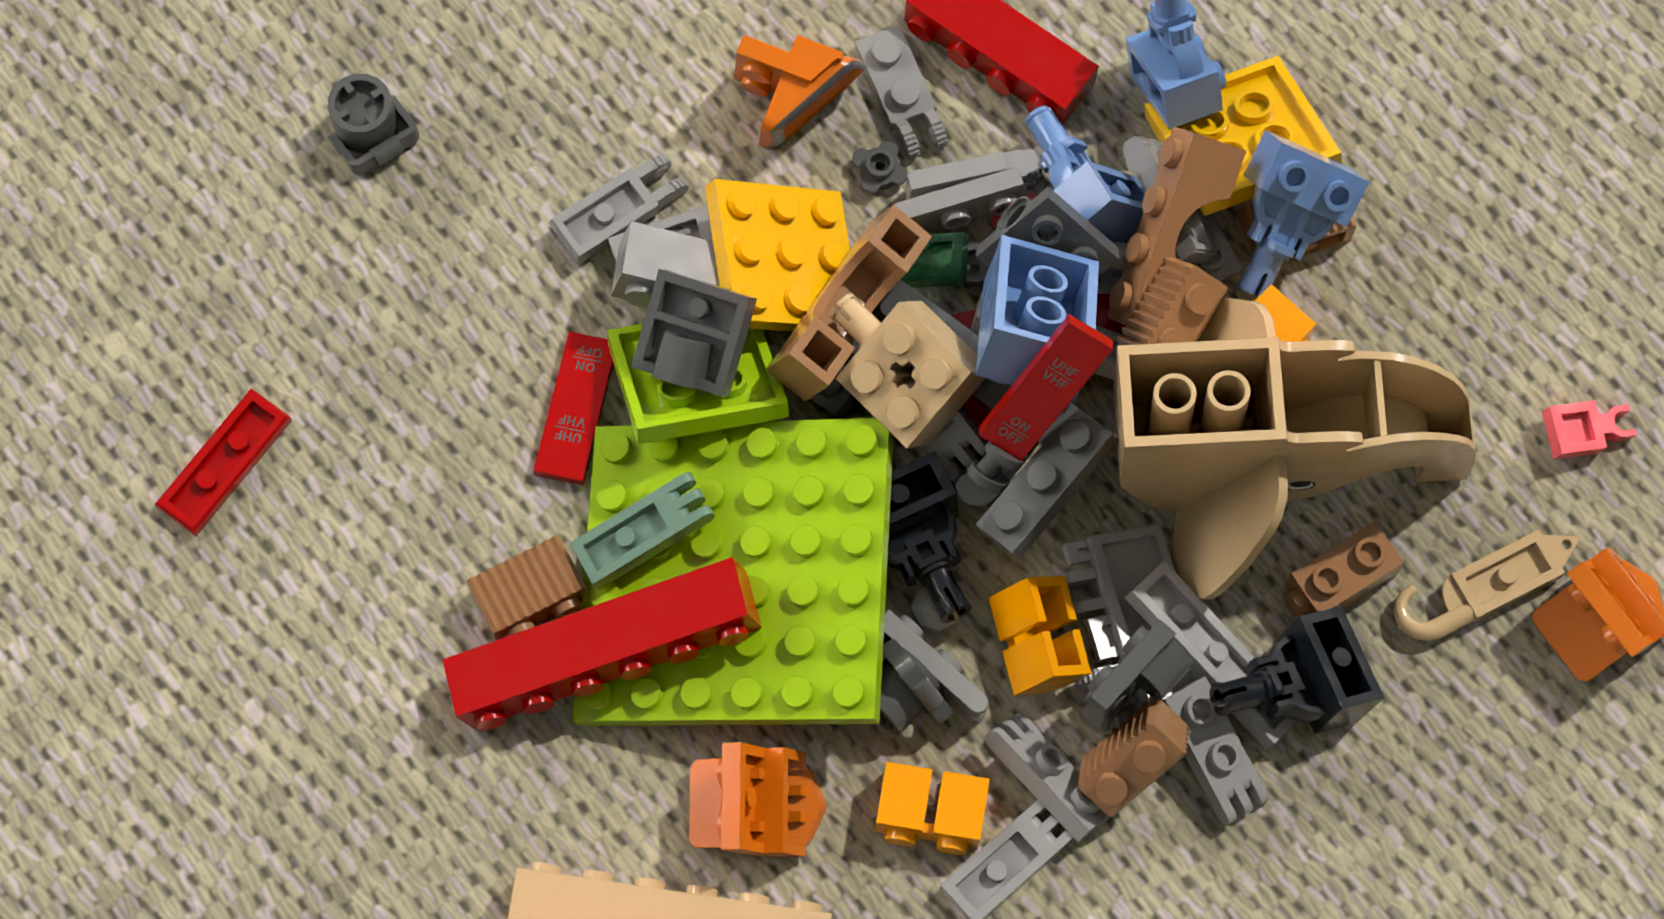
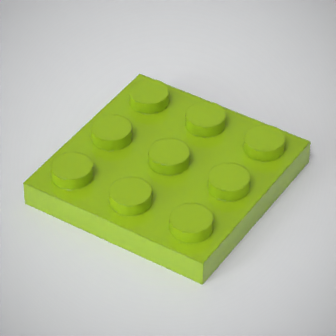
[607,324,789,444]

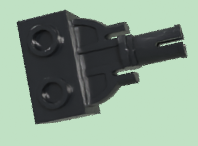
[887,451,972,623]
[1209,606,1385,734]

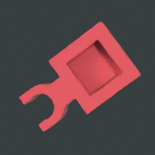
[1542,400,1637,460]

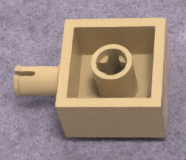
[829,293,986,448]

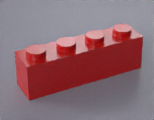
[904,0,1099,126]

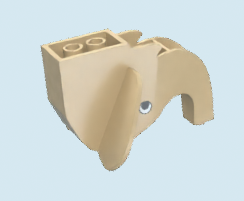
[1113,298,1476,600]

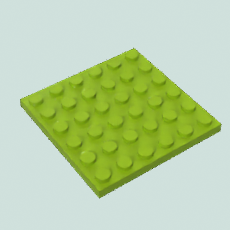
[572,418,894,726]

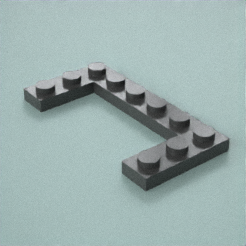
[809,279,1118,560]

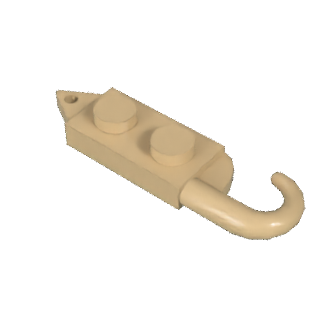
[1394,529,1580,641]

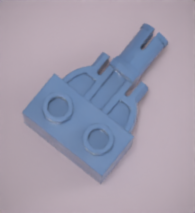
[1126,0,1226,129]
[1024,106,1145,244]
[1237,130,1369,297]

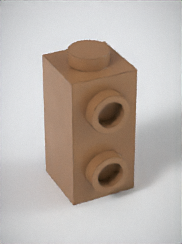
[1284,521,1404,618]

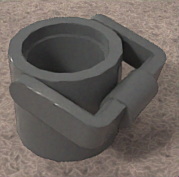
[327,74,420,175]
[879,639,954,736]

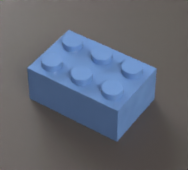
[975,235,1099,402]

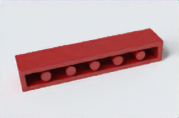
[442,557,762,730]

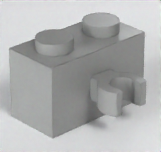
[611,221,719,307]

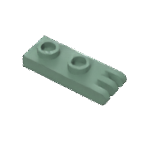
[570,472,715,590]

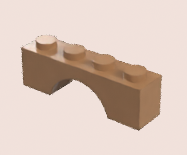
[1107,126,1246,326]
[766,205,932,402]

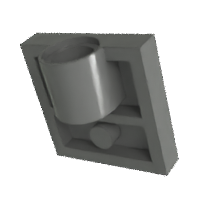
[976,186,1119,276]
[631,269,757,397]
[1083,620,1193,734]

